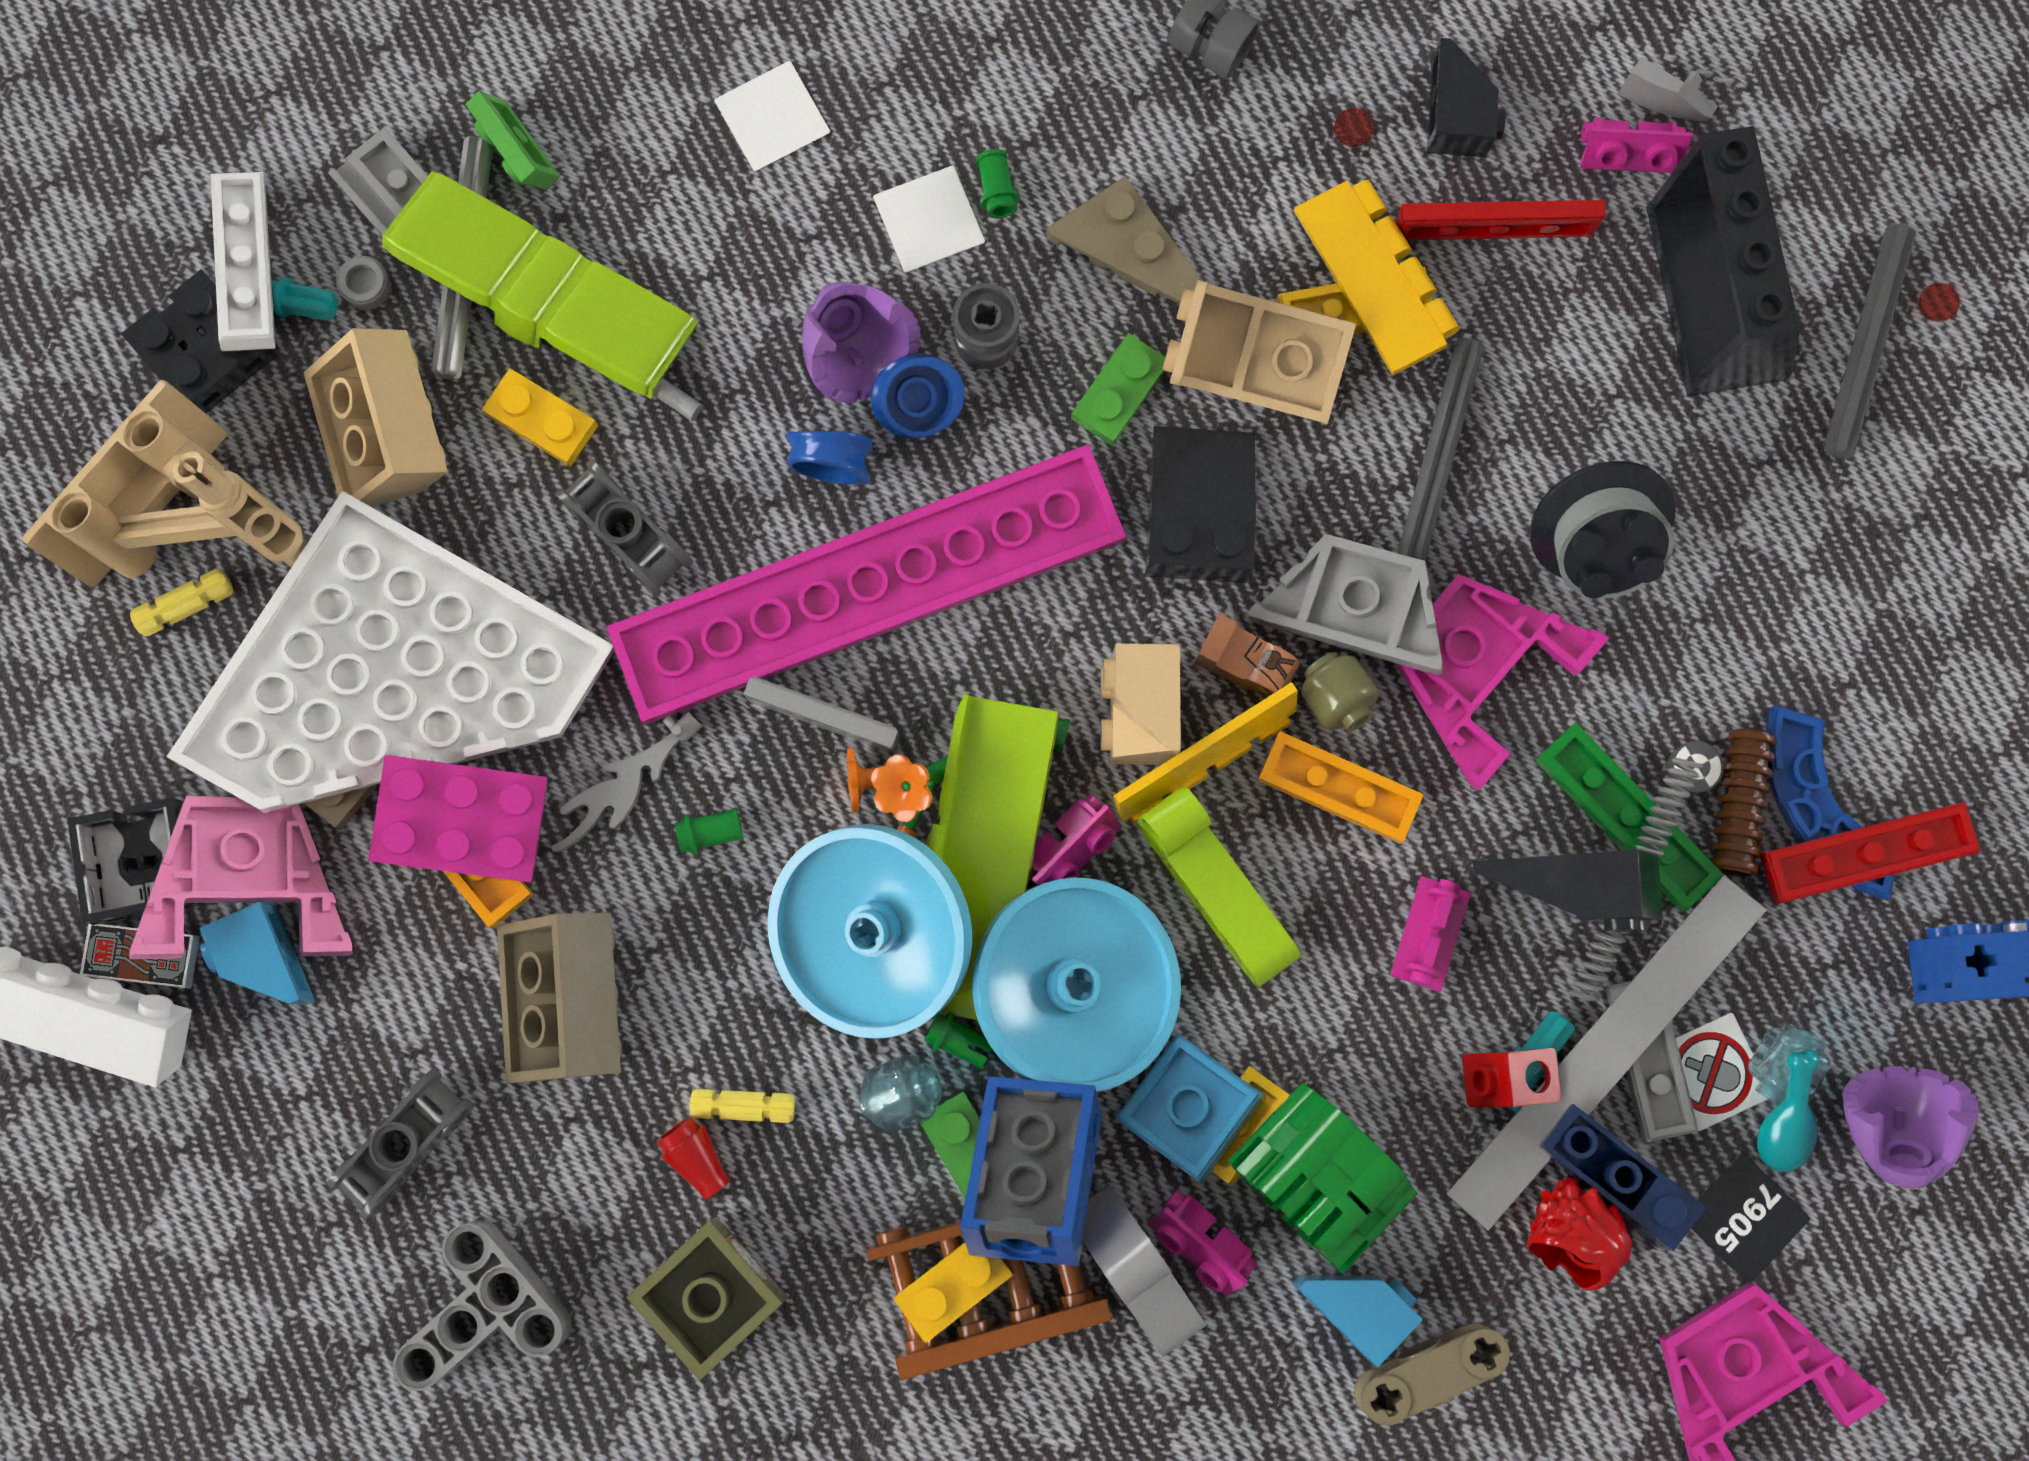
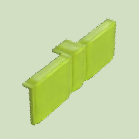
[382,171,698,399]
[925,694,1059,1020]

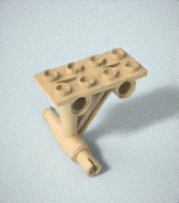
[22,380,308,588]

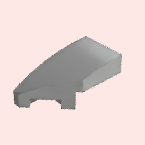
[1617,57,1718,121]

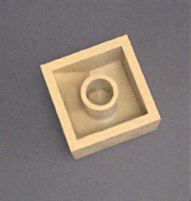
[1100,644,1181,765]

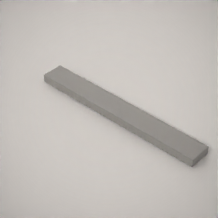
[1446,875,1767,1231]

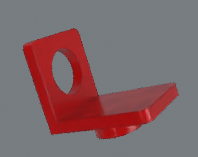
[1462,1048,1561,1107]

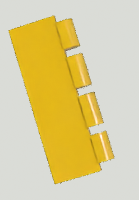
[1294,180,1460,375]
[1113,682,1298,824]

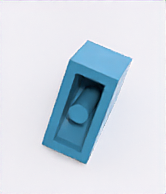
[199,901,315,1005]
[1292,1275,1423,1368]

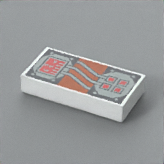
[80,924,200,988]

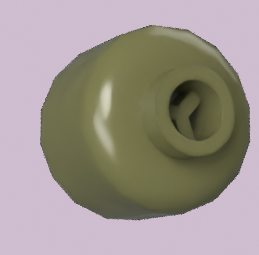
[1301,652,1379,732]

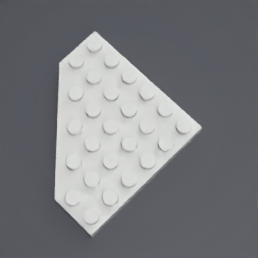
[167,491,615,813]

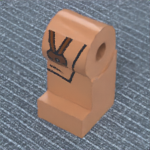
[1194,613,1300,697]

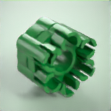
[1227,1082,1418,1274]

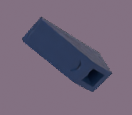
[1539,1104,1706,1251]

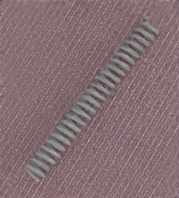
[1568,758,1703,1001]

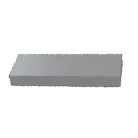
[743,676,900,754]
[1604,981,1699,1143]

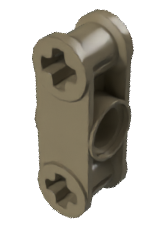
[1353,1322,1510,1426]

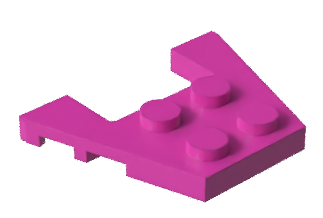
[1395,574,1609,791]
[1659,1282,1888,1461]

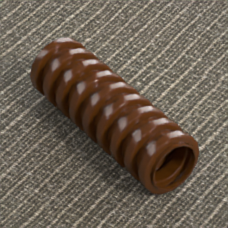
[1710,729,1777,876]

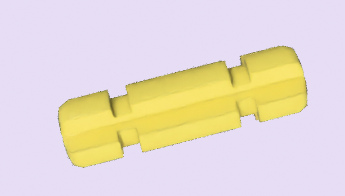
[130,569,234,636]
[690,1089,795,1123]

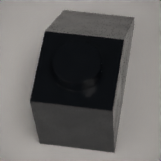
[1427,38,1506,158]

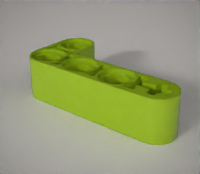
[1137,785,1301,988]

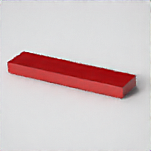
[1395,200,1606,240]
[1760,802,1981,905]

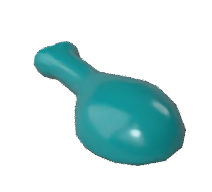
[1757,1049,1820,1172]

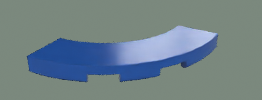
[1766,705,1896,900]

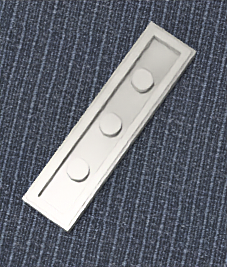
[210,172,275,351]

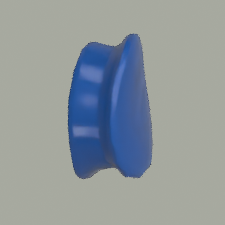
[870,353,965,439]
[785,431,873,485]

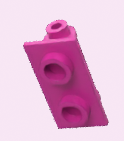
[1580,117,1693,173]
[1029,794,1121,886]
[1390,876,1471,992]
[1146,1190,1258,1296]

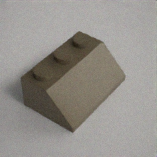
[497,913,622,1084]

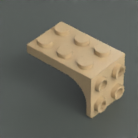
[1162,280,1356,424]

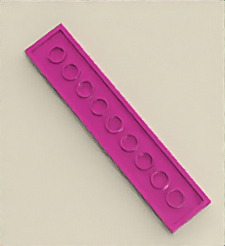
[606,444,1127,725]

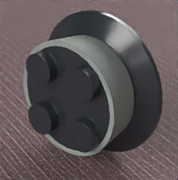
[1530,461,1676,598]

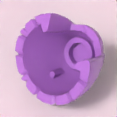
[802,281,921,403]
[1843,1066,1979,1190]

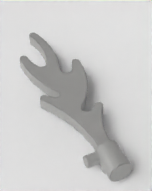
[552,712,702,853]

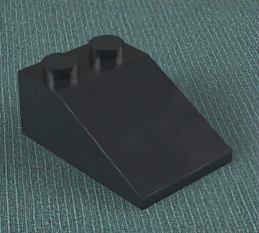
[1144,426,1256,583]
[1473,850,1663,932]

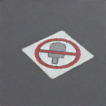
[1676,1013,1773,1134]

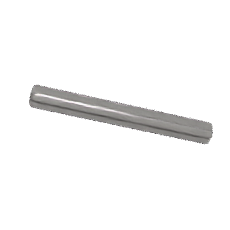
[431,136,493,380]

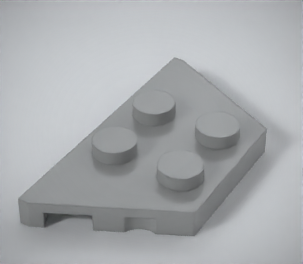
[1248,534,1443,676]

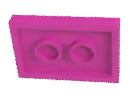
[368,755,548,883]

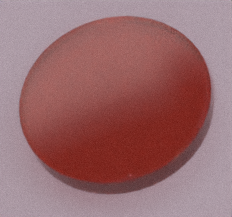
[1334,108,1373,147]
[1919,283,1960,322]

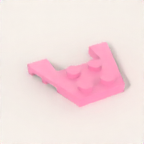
[129,796,352,959]

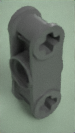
[554,459,693,598]
[326,1068,475,1222]

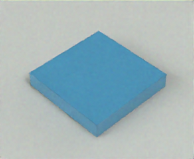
[1115,1033,1265,1185]

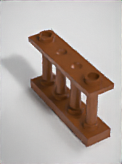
[867,1221,1112,1381]

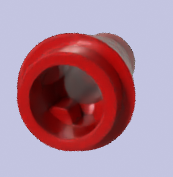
[656,1116,730,1200]

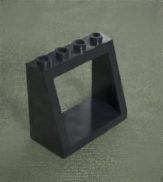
[1646,126,1800,396]

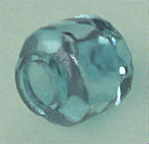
[1748,1023,1831,1104]
[859,1055,942,1132]

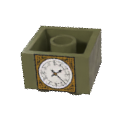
[626,1217,788,1381]

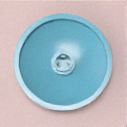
[768,824,972,1038]
[972,878,1181,1092]

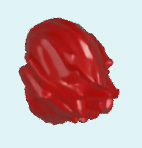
[1526,1175,1633,1291]

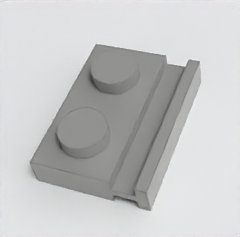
[328,127,428,235]

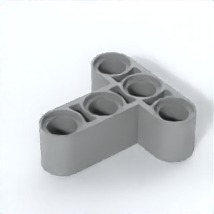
[1082,1184,1207,1357]
[393,1220,572,1391]

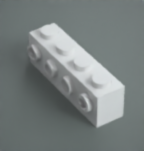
[0,947,192,1088]

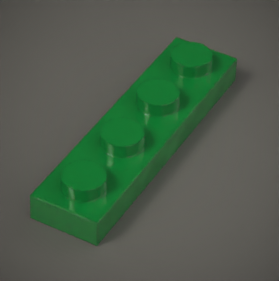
[1534,722,1724,912]

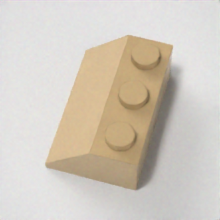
[303,328,448,507]

